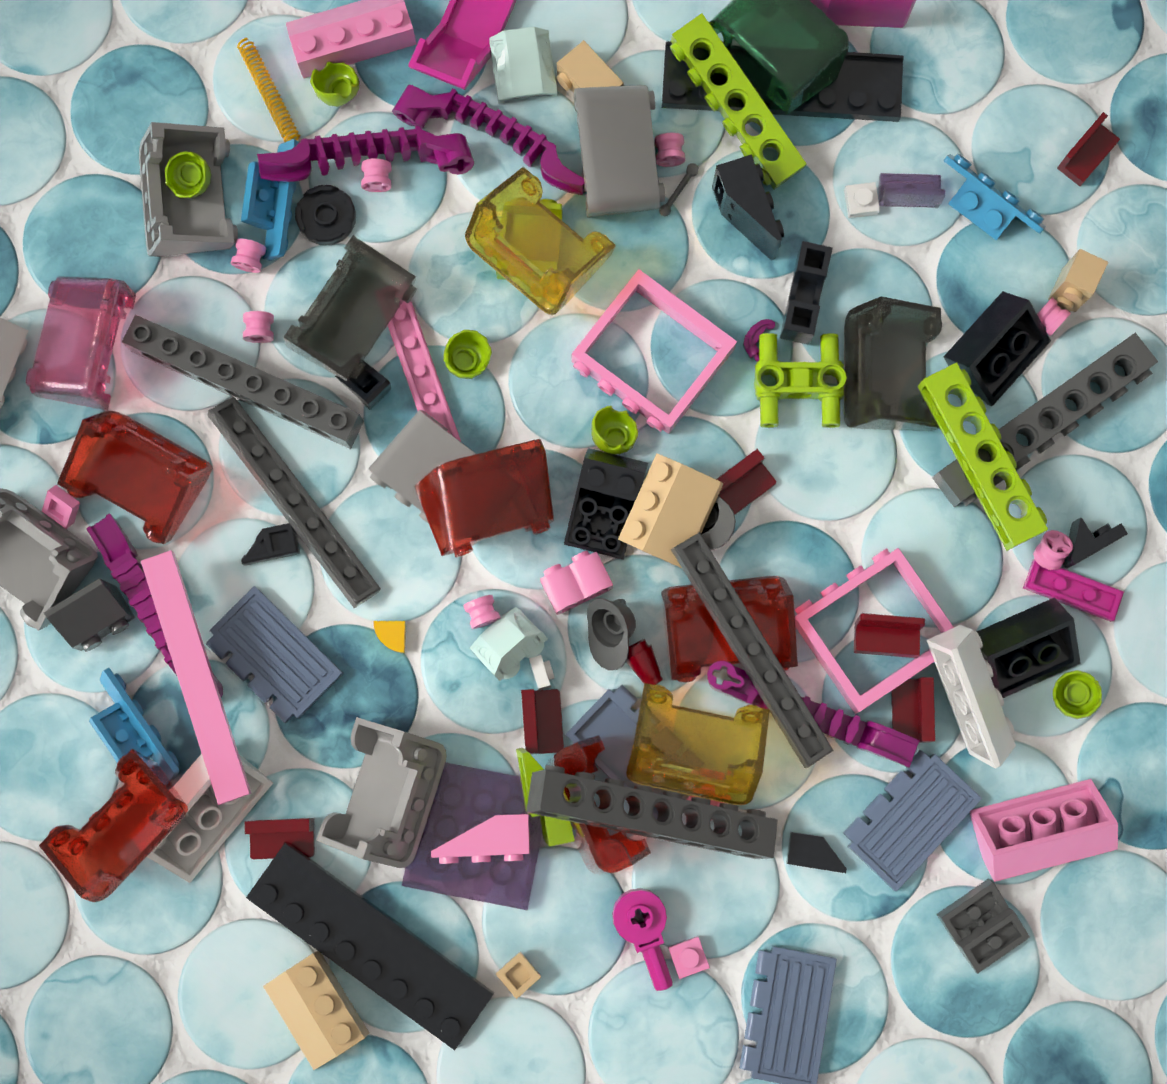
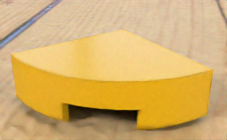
[373,621,406,653]

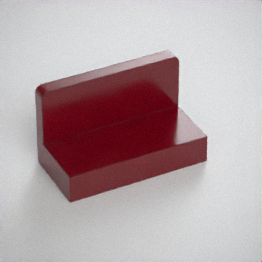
[1057,112,1120,186]
[716,449,776,515]
[854,613,925,658]
[891,677,935,743]
[521,689,564,755]
[245,818,315,860]

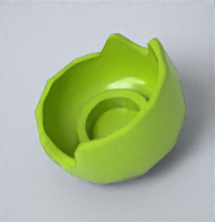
[310,61,360,107]
[165,151,212,198]
[443,329,492,379]
[591,405,638,455]
[1053,670,1102,719]

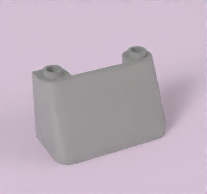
[573,85,665,218]
[139,122,238,257]
[0,488,98,631]
[316,717,447,868]

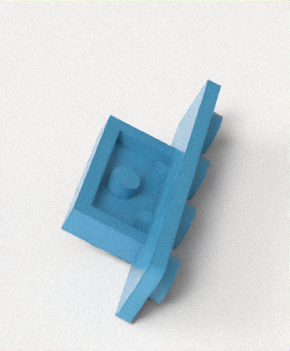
[241,139,299,261]
[943,154,1046,240]
[89,668,179,782]

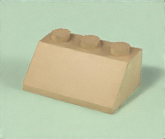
[618,453,724,568]
[263,951,369,1070]

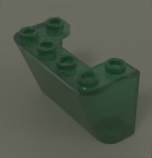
[709,0,849,114]

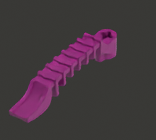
[392,85,585,195]

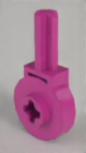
[612,888,673,991]

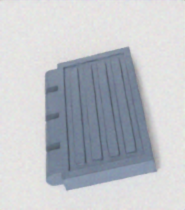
[206,586,344,723]
[565,685,704,820]
[843,750,982,892]
[739,946,837,1084]

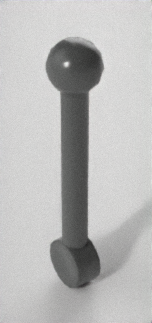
[659,163,698,216]

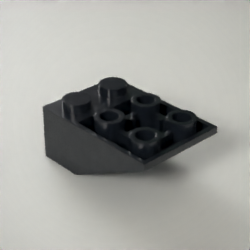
[712,154,784,260]
[564,448,648,560]

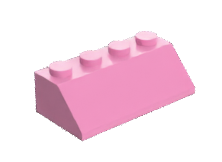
[286,0,417,78]
[970,779,1118,882]

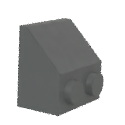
[43,578,135,652]

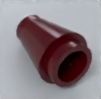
[626,639,663,688]

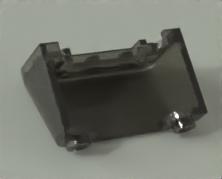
[283,235,418,382]
[844,296,942,431]

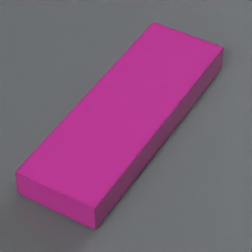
[1023,559,1124,622]

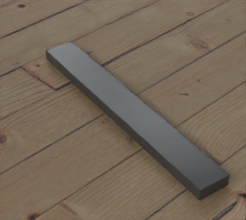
[207,397,381,608]
[671,532,834,768]

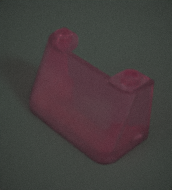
[26,276,136,411]

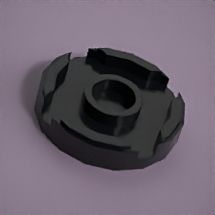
[295,185,356,245]

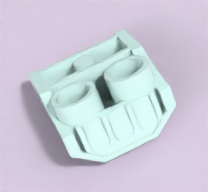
[489,27,557,104]
[470,607,548,681]

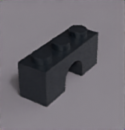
[780,241,833,345]

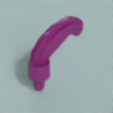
[743,319,775,362]

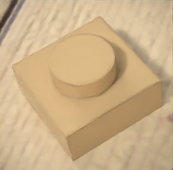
[496,951,541,999]

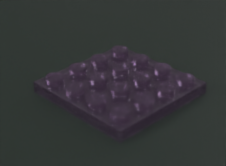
[402,762,542,910]

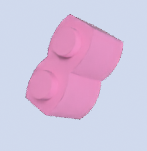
[540,550,613,615]

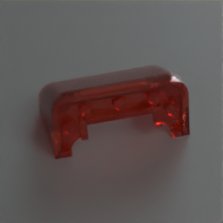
[57,410,213,544]
[414,439,554,557]
[661,576,798,682]
[546,735,651,875]

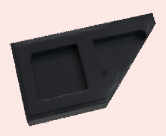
[241,523,300,566]
[786,832,847,873]

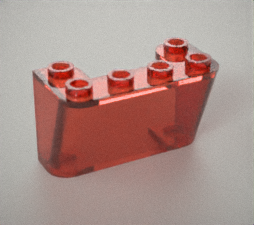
[39,749,188,902]

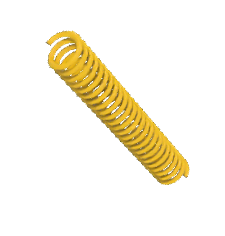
[237,37,301,142]

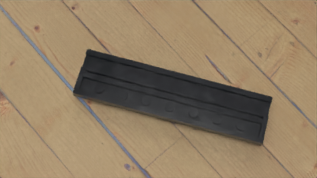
[661,41,904,122]
[246,841,495,1051]

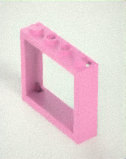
[571,269,737,434]
[791,548,954,714]

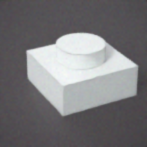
[844,182,880,218]
[529,655,555,690]

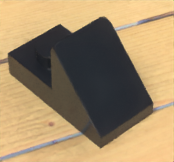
[335,355,391,410]
[1063,517,1128,569]

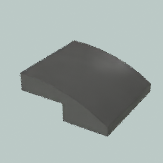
[936,878,1030,974]

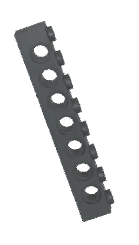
[122,315,364,449]
[932,332,1158,507]
[526,765,778,859]

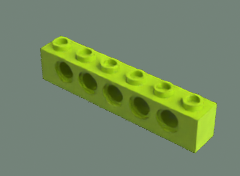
[670,13,807,190]
[917,362,1048,551]

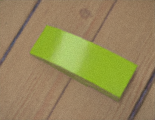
[516,748,575,846]

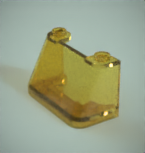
[465,167,616,315]
[626,683,770,805]

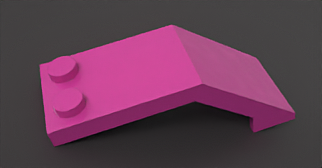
[408,0,516,90]
[796,0,916,28]

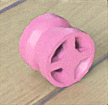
[654,133,685,167]
[361,159,392,192]
[231,239,266,273]
[1037,297,1071,336]
[243,311,274,343]
[1033,530,1073,570]
[463,595,501,629]

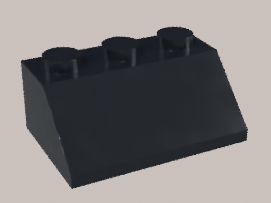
[943,291,1051,406]
[977,597,1081,698]

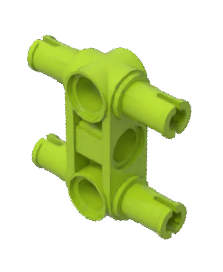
[754,333,846,428]

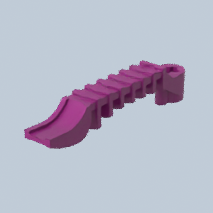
[257,126,474,182]
[86,513,223,697]
[707,661,919,768]

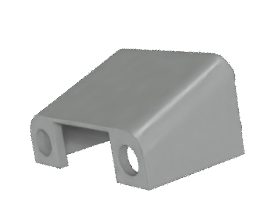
[368,410,521,546]

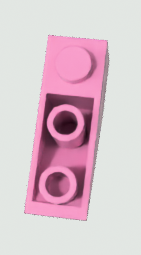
[431,814,530,864]

